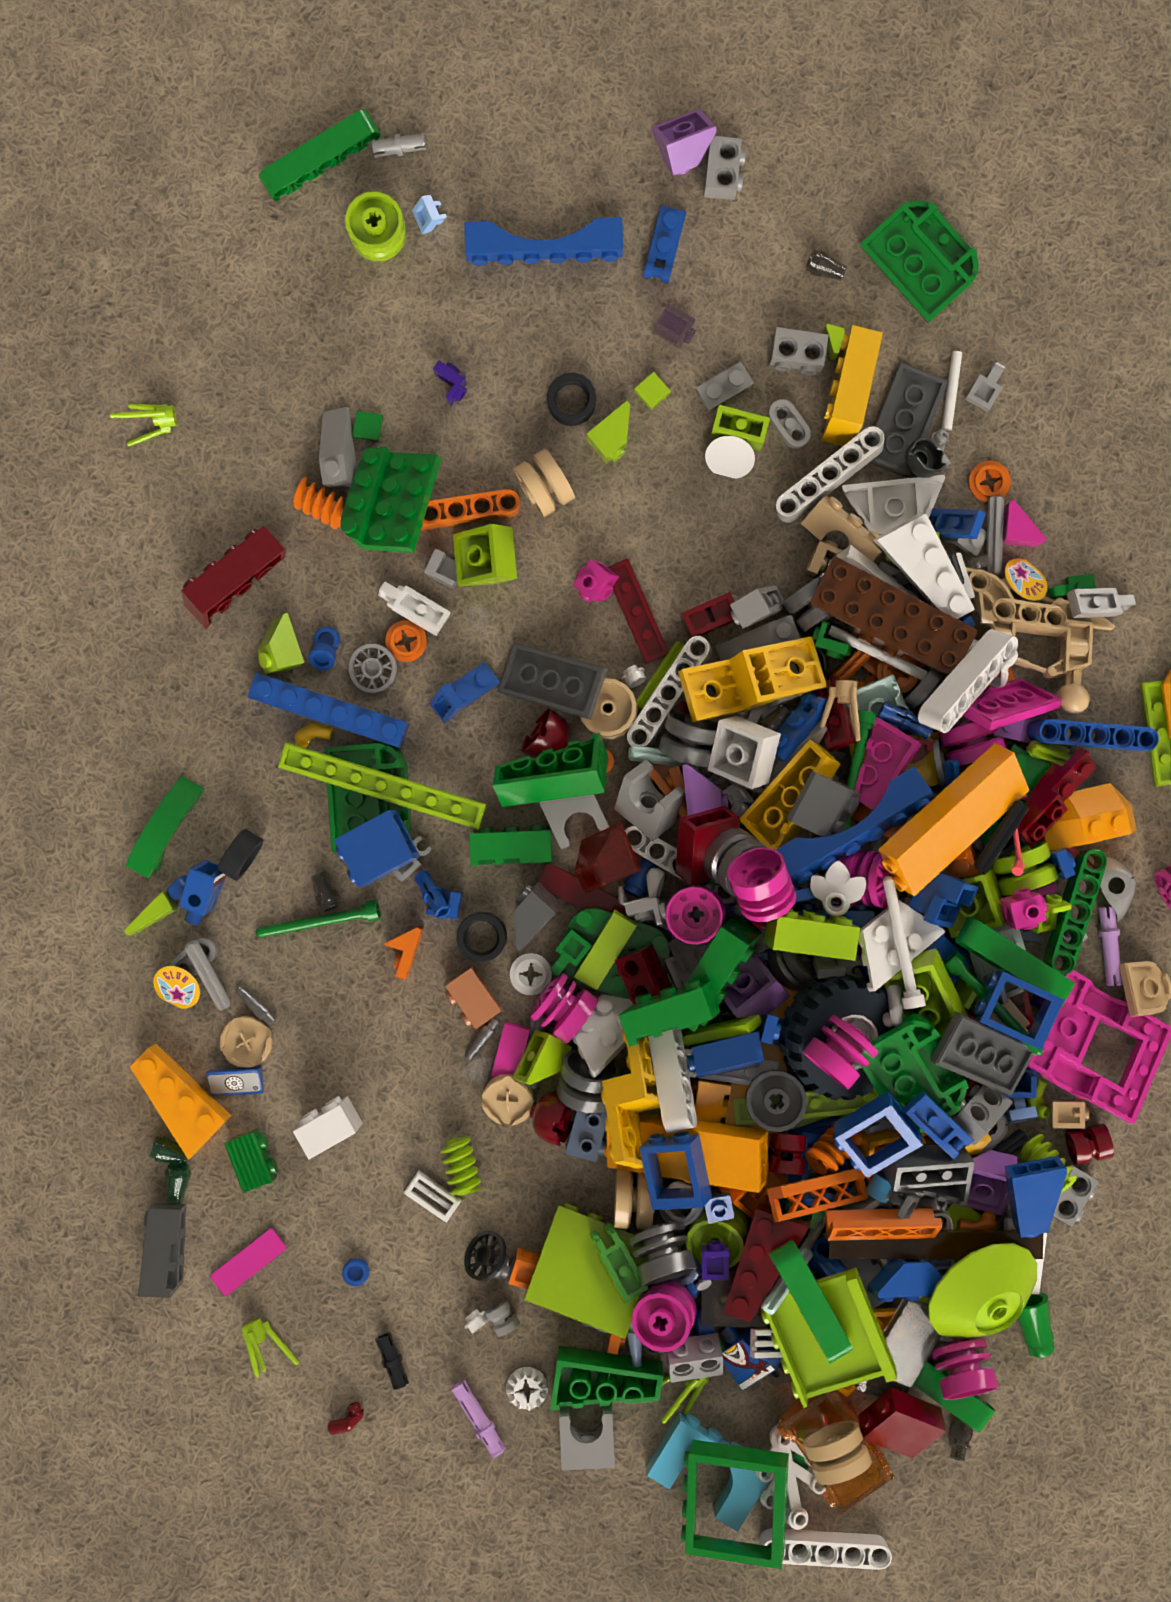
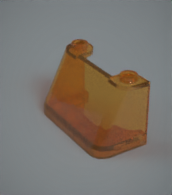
[777,1390,895,1514]

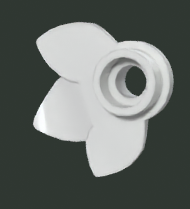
[810,861,866,916]

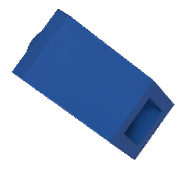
[867,1259,943,1302]

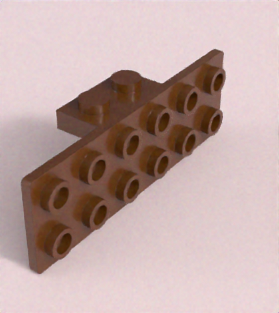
[810,556,977,676]

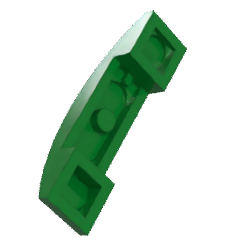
[125,776,205,879]

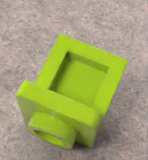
[1029,894,1072,933]

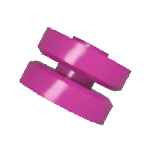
[938,720,1006,766]
[632,1280,697,1352]

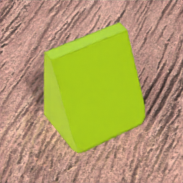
[823,324,845,360]

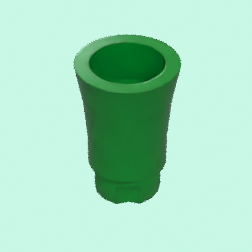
[1018,1292,1055,1358]

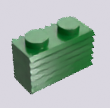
[224,1128,278,1193]

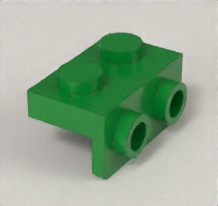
[813,621,854,660]

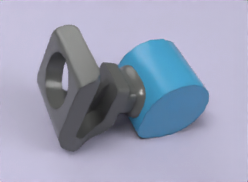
[865,1171,921,1219]

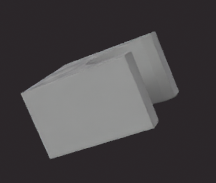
[614,760,685,841]
[539,794,609,850]
[559,1403,615,1470]

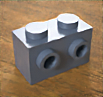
[565,1111,607,1162]

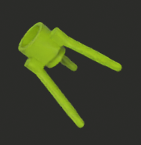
[109,403,177,446]
[241,1317,299,1377]
[661,1375,709,1423]

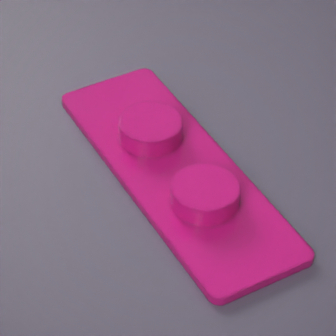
[210,1228,287,1296]

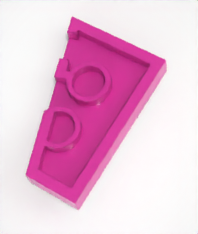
[855,717,922,810]

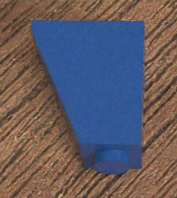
[687,1032,764,1078]
[1004,1156,1067,1238]

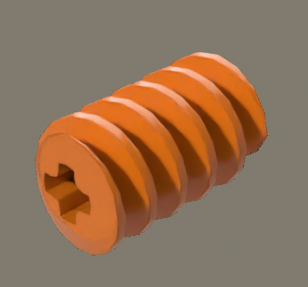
[293,477,345,530]
[805,1118,863,1175]

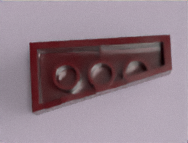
[181,526,285,629]
[724,1203,811,1323]

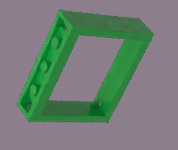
[681,1440,789,1570]

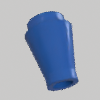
[623,858,656,899]

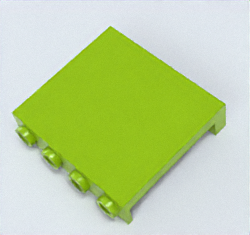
[523,1203,648,1339]
[761,1267,897,1408]

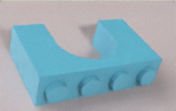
[646,1412,768,1532]

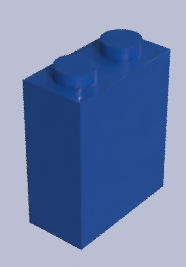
[335,810,420,887]

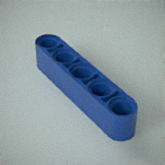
[1027,719,1159,751]

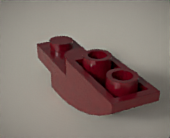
[1018,748,1096,848]

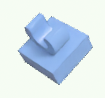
[412,195,447,234]
[1005,1097,1038,1125]

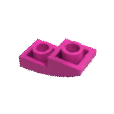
[491,1022,531,1077]

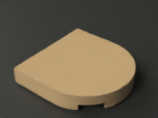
[1119,961,1171,1017]

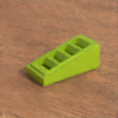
[124,890,178,936]

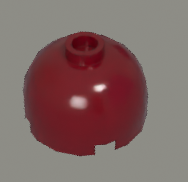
[521,708,570,758]
[530,1091,573,1146]

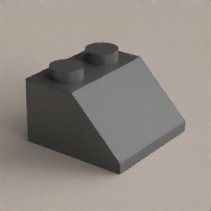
[787,771,862,837]
[514,881,561,951]

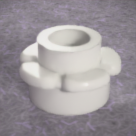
[621,665,646,689]
[464,1309,489,1334]

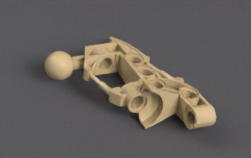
[966,568,1115,716]

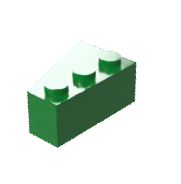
[469,825,552,866]
[618,979,721,1047]

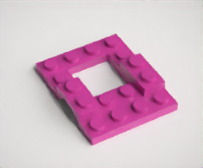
[1028,970,1171,1124]

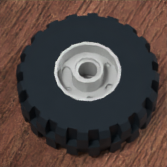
[779,973,895,1100]

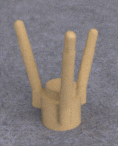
[820,680,861,741]

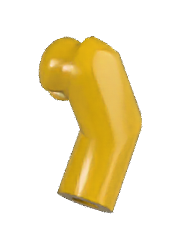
[294,723,333,748]

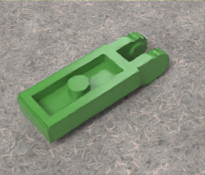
[590,1222,648,1303]

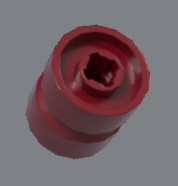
[1065,1123,1114,1165]
[769,1133,806,1175]

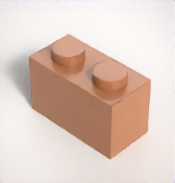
[445,966,503,1030]

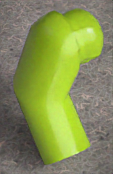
[1026,1078,1050,1119]

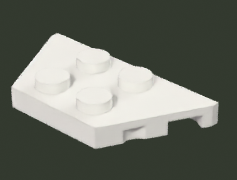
[842,475,945,535]
[859,901,945,992]
[572,994,632,1078]

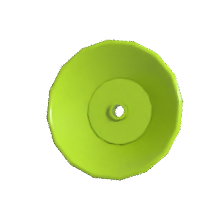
[928,1243,1038,1340]

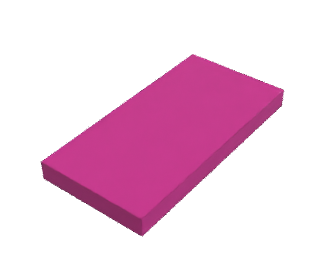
[962,679,1062,730]

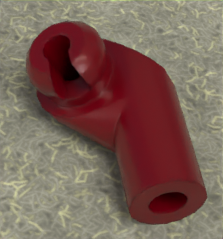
[328,1402,364,1435]

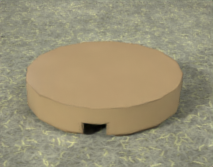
[220,1015,273,1068]
[482,1074,535,1125]

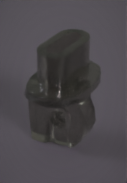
[948,1416,973,1461]

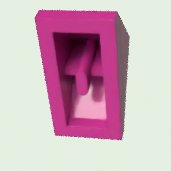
[1003,499,1047,547]

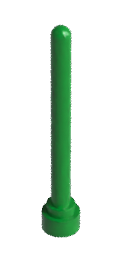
[846,710,877,830]
[256,899,381,938]
[943,951,1043,1056]

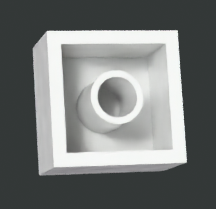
[708,716,781,789]
[293,1096,363,1160]

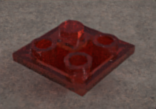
[575,822,641,894]

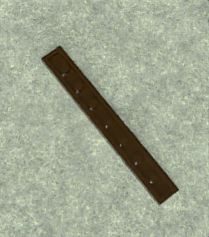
[827,1229,1044,1259]

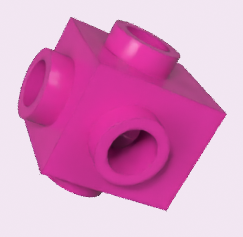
[573,559,619,603]
[1000,888,1047,930]

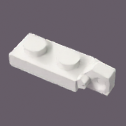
[378,582,451,636]

